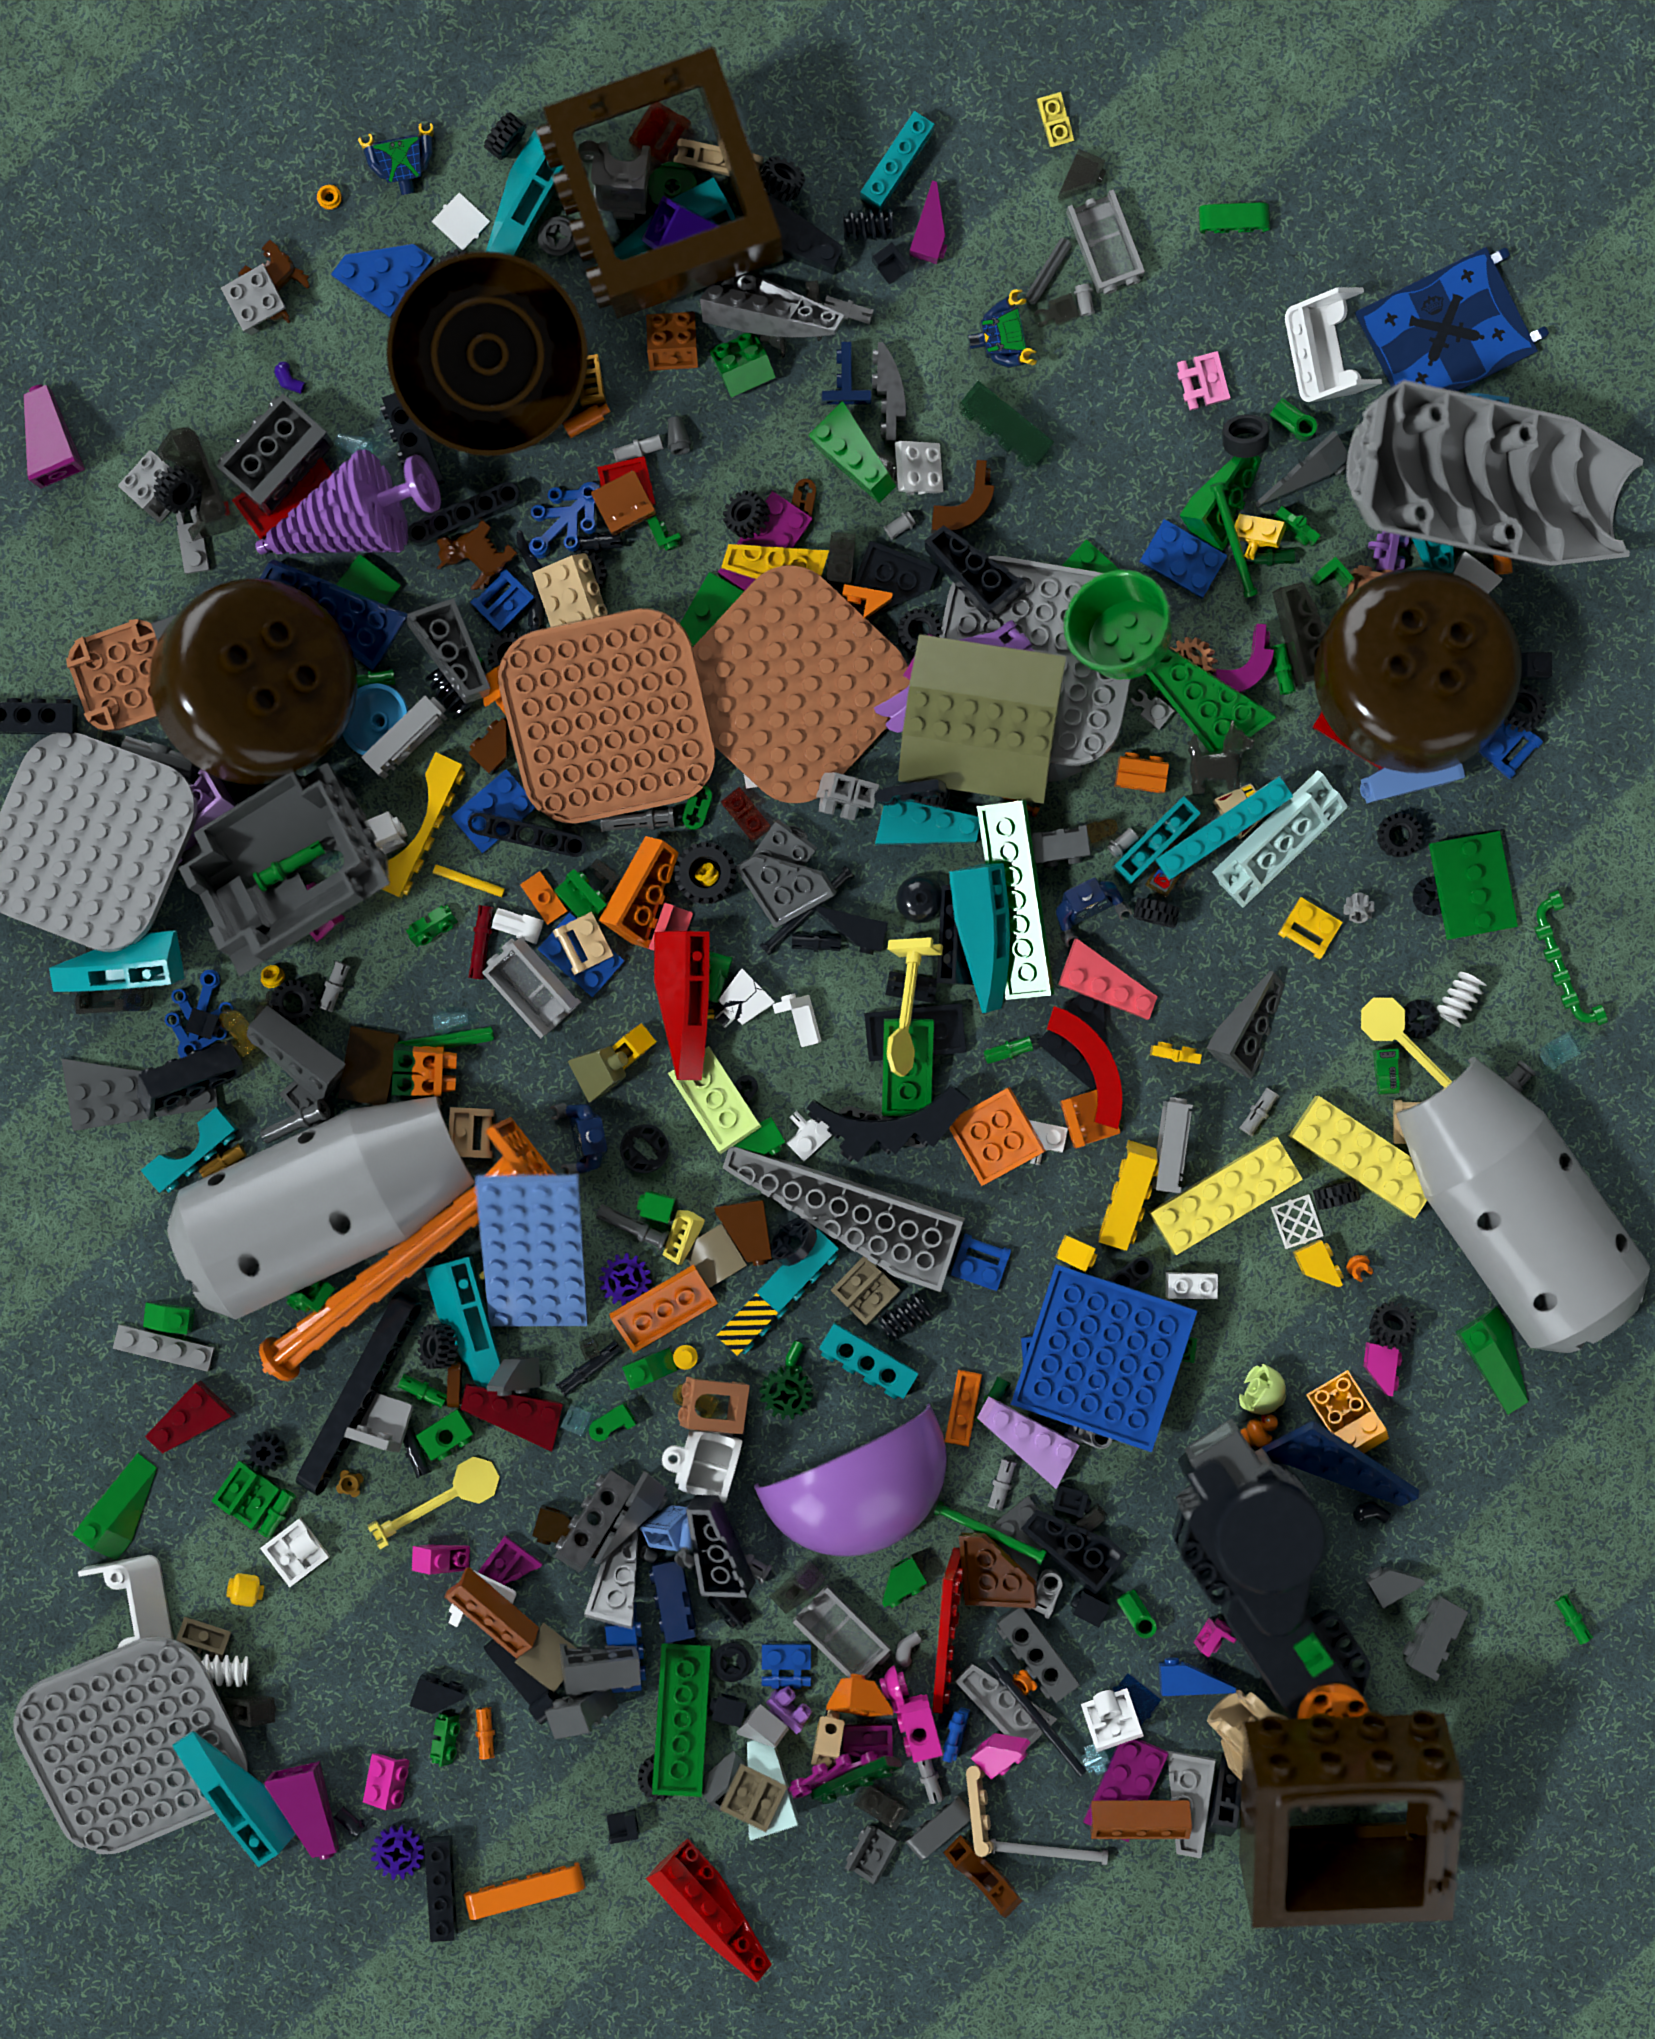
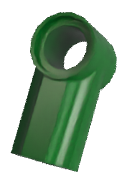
[1269,398,1317,442]
[708,951,733,1003]
[1116,1588,1157,1638]

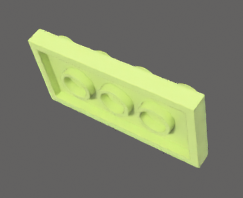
[668,1046,761,1154]

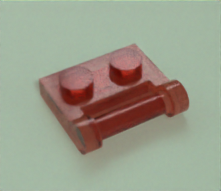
[628,102,691,164]

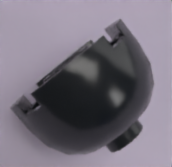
[896,875,941,924]

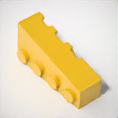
[1099,1140,1159,1251]

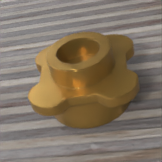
[336,1470,364,1497]

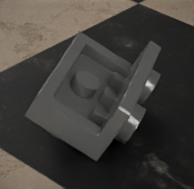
[845,1825,900,1885]

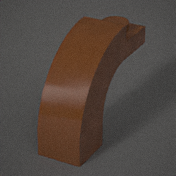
[931,460,994,533]
[943,1835,1023,1918]

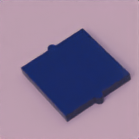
[1113,1673,1161,1726]

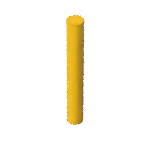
[433,864,505,897]

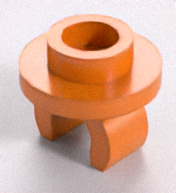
[1346,1255,1373,1282]

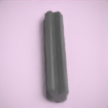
[1025,238,1072,305]

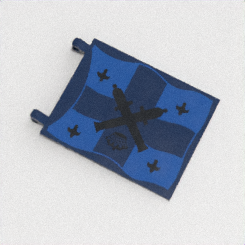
[1354,247,1549,392]

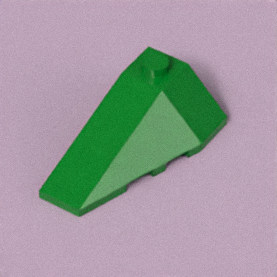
[1179,455,1261,551]
[1456,1306,1528,1415]

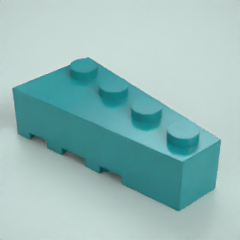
[875,800,980,845]

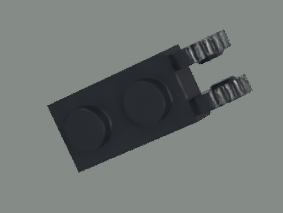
[874,779,946,806]

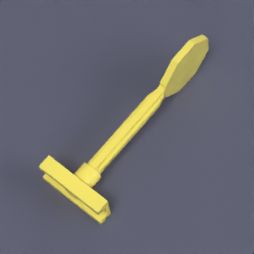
[887,938,943,1077]
[1361,998,1452,1088]
[367,1457,499,1549]

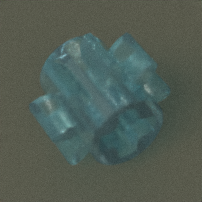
[1080,1743,1110,1776]

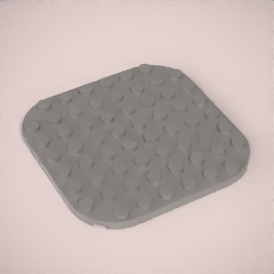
[939,556,1131,766]
[0,732,198,952]
[13,1637,248,1854]

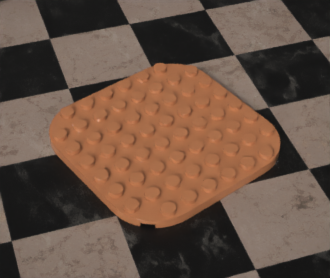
[692,565,910,803]
[498,608,716,823]

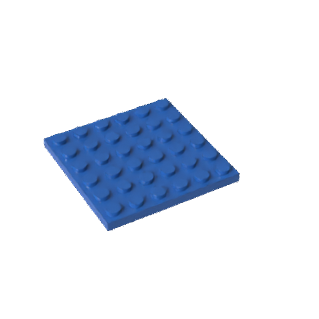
[1011,1264,1198,1452]

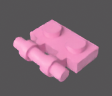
[1177,351,1230,411]

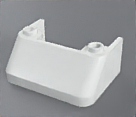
[1285,287,1382,402]
[78,1555,174,1649]

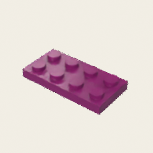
[718,491,813,591]
[1083,1738,1168,1842]

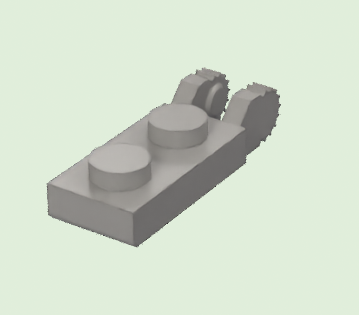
[176,503,210,575]

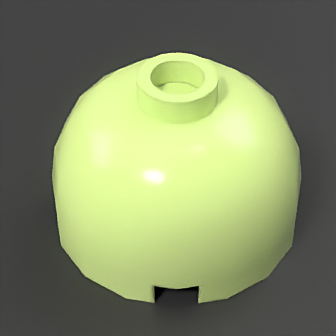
[1239,1364,1286,1415]

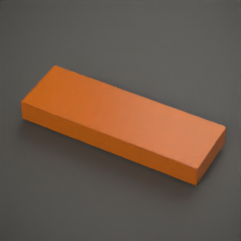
[945,1369,982,1447]

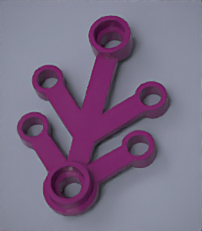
[787,1751,879,1799]

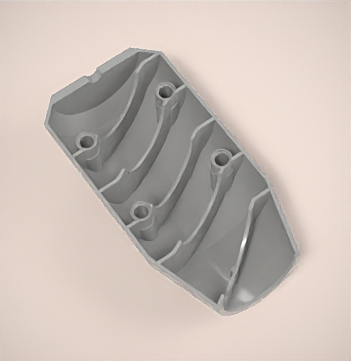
[1347,380,1643,566]
[1396,1057,1650,1353]
[167,1096,475,1320]

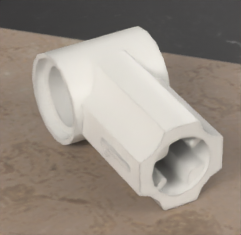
[492,908,544,944]

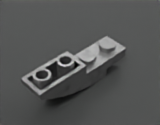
[872,342,906,444]

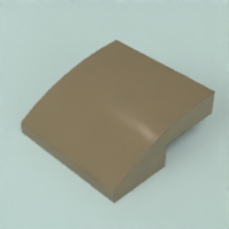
[686,1223,747,1288]
[831,1256,902,1326]
[176,1617,231,1680]
[514,1623,577,1692]
[719,1764,788,1832]

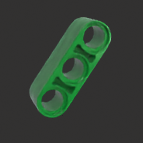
[1199,203,1270,234]

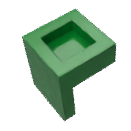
[1294,1632,1334,1678]

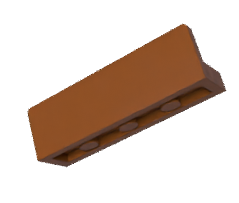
[445,1567,539,1658]
[1091,1800,1192,1839]

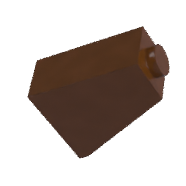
[714,1200,772,1266]

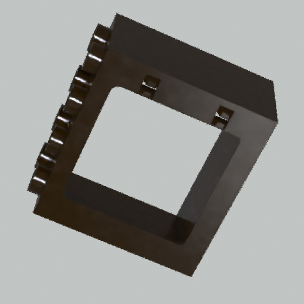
[535,46,784,319]

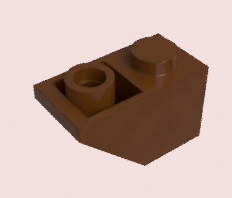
[469,718,508,775]

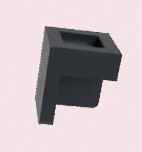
[872,242,909,284]
[607,1810,640,1844]

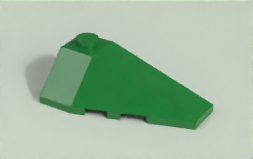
[72,1453,157,1561]

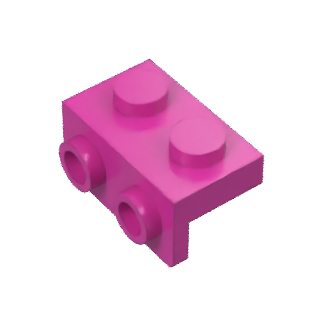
[363,1753,409,1810]

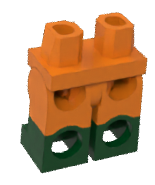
[392,1043,457,1096]

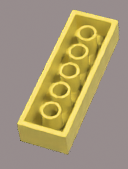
[1289,1096,1427,1219]
[1149,1137,1303,1255]

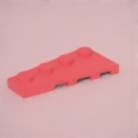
[1058,939,1157,1020]

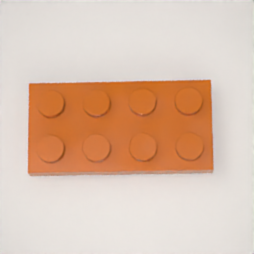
[609,1264,718,1353]

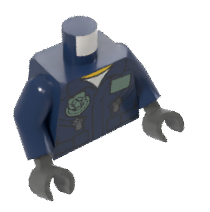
[1056,877,1133,947]
[550,1103,607,1176]

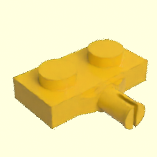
[1235,514,1286,560]
[1150,1042,1202,1064]

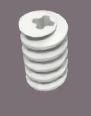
[1437,972,1487,1028]
[201,1654,249,1687]

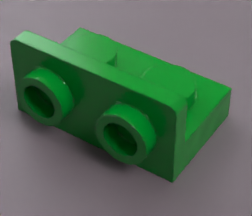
[286,1281,335,1313]

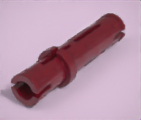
[468,905,494,980]

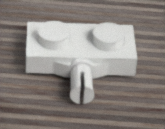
[787,1111,832,1161]
[1029,1120,1068,1165]

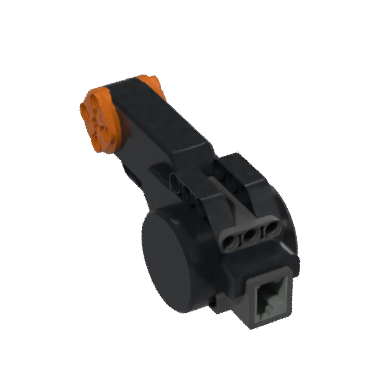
[1172,1419,1371,1719]

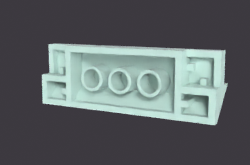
[1212,770,1348,908]

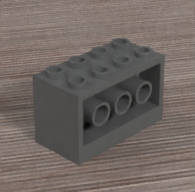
[217,394,334,516]

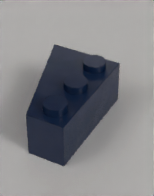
[649,1559,697,1643]

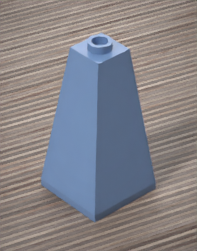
[1360,763,1465,804]

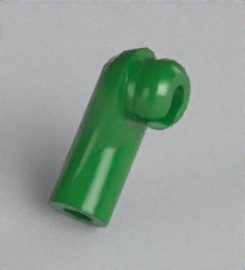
[785,1341,805,1376]

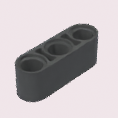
[904,1795,971,1860]

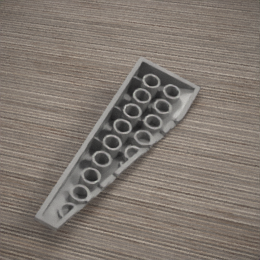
[723,1146,965,1292]

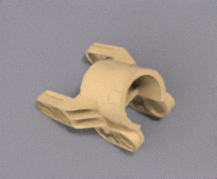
[1207,1690,1288,1781]

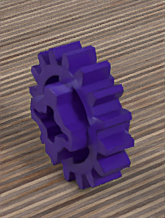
[598,1253,652,1306]
[371,1824,425,1880]

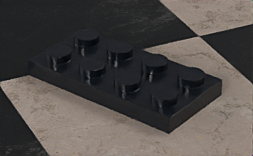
[864,1004,966,1062]

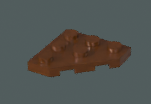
[959,1532,1038,1608]

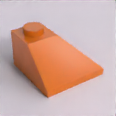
[826,1674,893,1717]

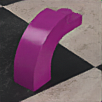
[1210,624,1274,693]

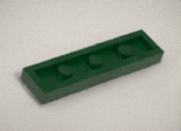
[810,1756,902,1804]

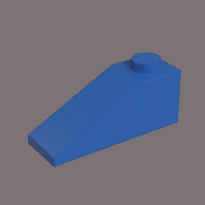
[1159,1658,1236,1696]

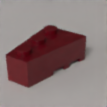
[145,1380,236,1454]

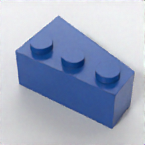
[605,1602,646,1693]

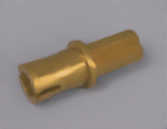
[199,1143,247,1178]

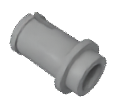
[1074,284,1095,316]
[883,512,916,540]
[1107,828,1139,858]

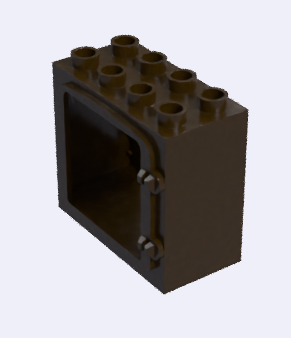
[1239,1710,1463,1928]

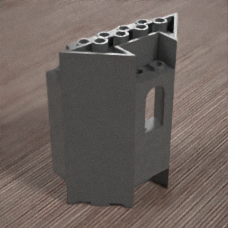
[179,762,390,977]

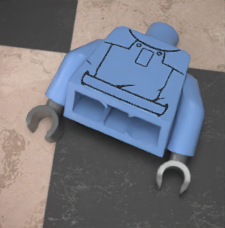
[639,1505,694,1568]

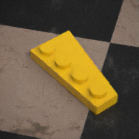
[721,544,829,579]

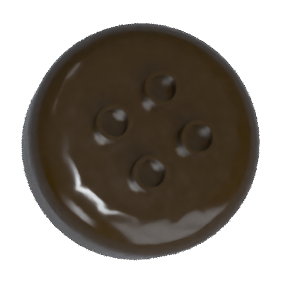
[387,251,588,456]
[1314,568,1522,773]
[150,578,358,785]

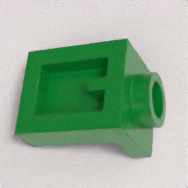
[647,516,682,551]

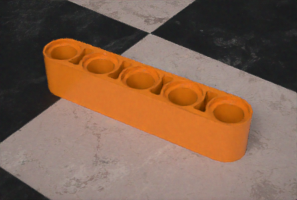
[463,1863,586,1920]

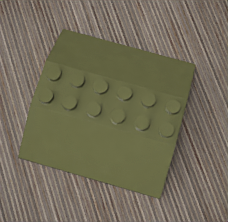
[898,634,1066,804]

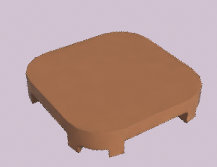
[66,619,158,732]

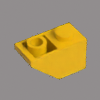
[1055,1235,1097,1271]
[1293,1240,1344,1287]

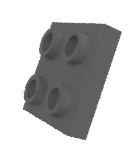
[751,819,818,866]

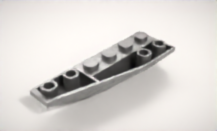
[700,274,845,337]

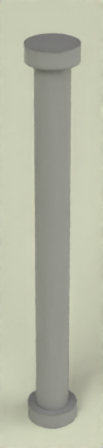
[990,1838,1108,1865]

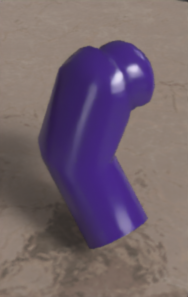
[274,361,305,394]

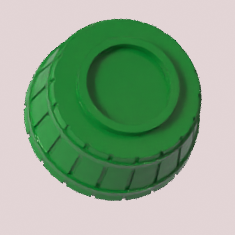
[1064,570,1172,679]

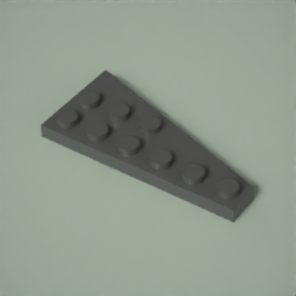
[61,1059,219,1131]

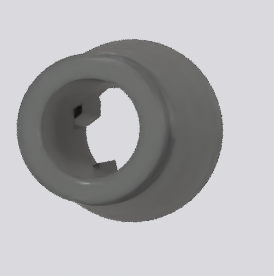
[668,416,692,455]

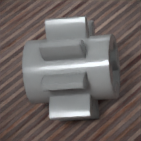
[1344,893,1374,923]

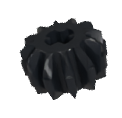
[244,1431,287,1474]

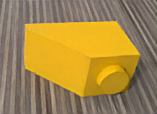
[612,1023,657,1070]

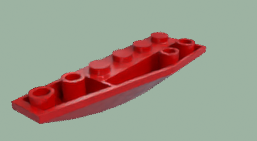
[654,931,710,1080]
[646,1838,772,1982]

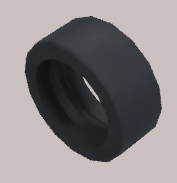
[1222,414,1270,458]

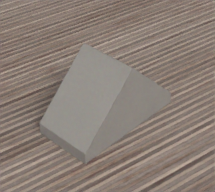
[736,1704,789,1748]

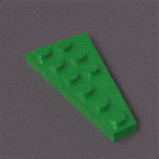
[1147,648,1276,761]

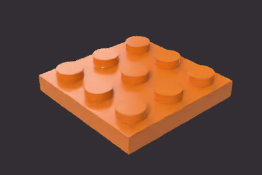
[949,1087,1046,1186]

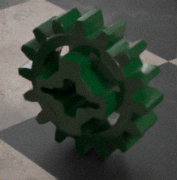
[759,1366,813,1420]

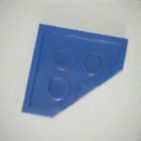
[331,244,434,318]

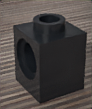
[1070,1589,1110,1628]
[708,1692,747,1728]

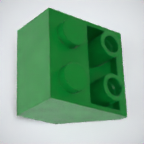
[709,333,776,398]

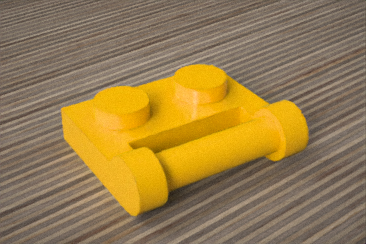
[1278,897,1343,960]

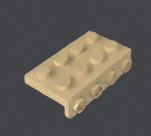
[532,553,608,627]

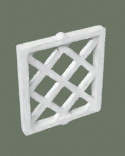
[1271,1194,1324,1249]

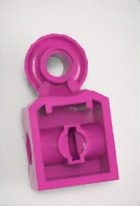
[879,1665,943,1763]

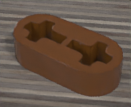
[791,479,816,517]
[447,1361,462,1408]

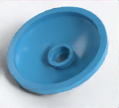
[343,683,409,755]

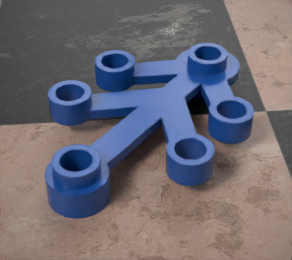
[529,482,600,559]
[165,970,235,1058]

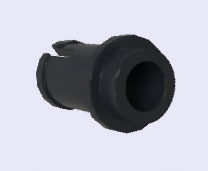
[333,1806,365,1837]

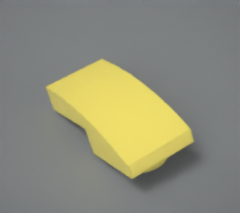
[1036,92,1074,147]

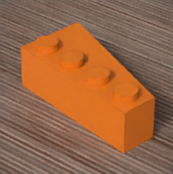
[599,836,679,949]

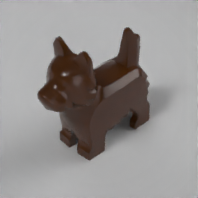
[238,240,310,324]
[437,520,518,590]

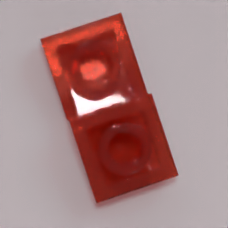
[721,787,771,843]

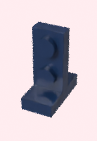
[822,342,871,405]

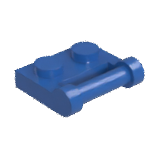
[470,568,535,633]
[1479,719,1543,779]
[950,1234,1011,1291]

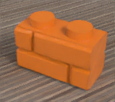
[1114,752,1169,794]

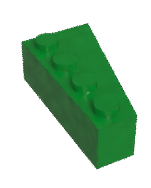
[808,401,896,503]

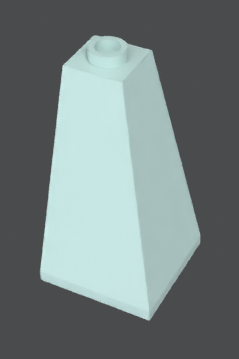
[747,1738,798,1841]

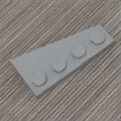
[584,1523,639,1629]
[954,1663,1057,1747]
[1167,1751,1216,1858]

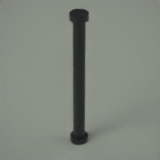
[759,866,855,956]

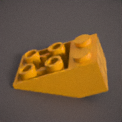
[1306,1370,1389,1453]

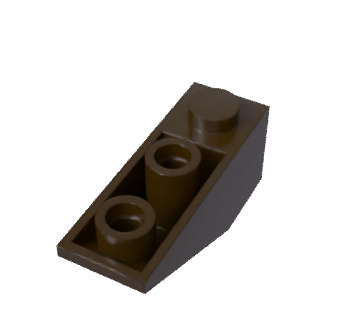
[532,1505,602,1558]

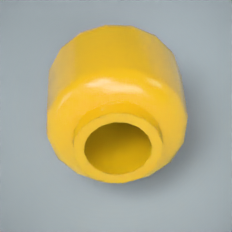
[226,1573,264,1607]

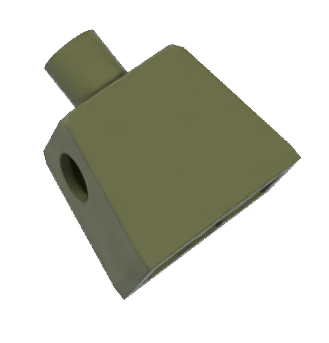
[568,1046,628,1102]

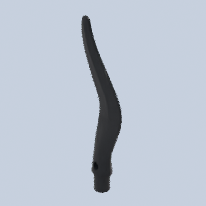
[517,530,545,632]

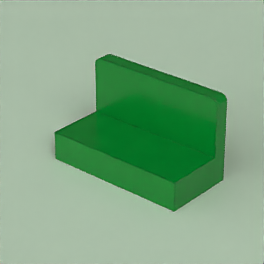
[1310,556,1354,589]

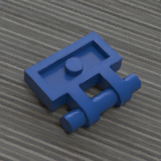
[762,1644,811,1689]
[942,1707,970,1763]

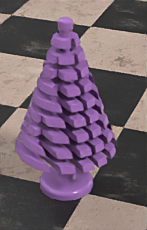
[255,449,441,555]

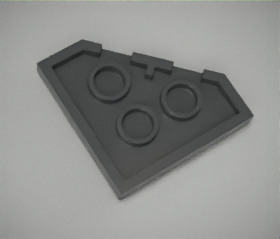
[735,853,836,928]
[989,1495,1040,1581]

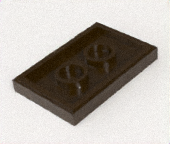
[338,1026,400,1105]

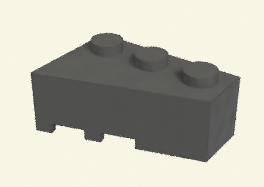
[1031,825,1090,868]
[1402,1594,1468,1681]
[560,1644,641,1695]
[545,1689,619,1739]

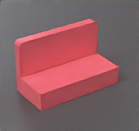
[649,903,693,951]

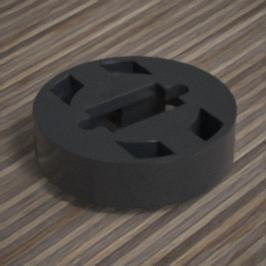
[620,1124,669,1173]
[770,1218,817,1266]

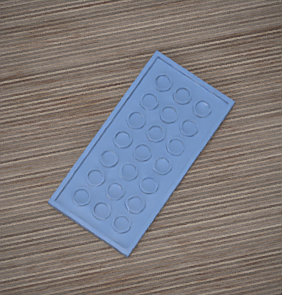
[475,1175,588,1326]

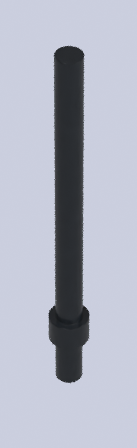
[986,1656,1087,1777]

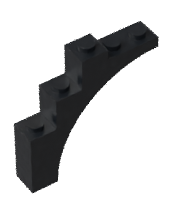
[806,1084,971,1162]

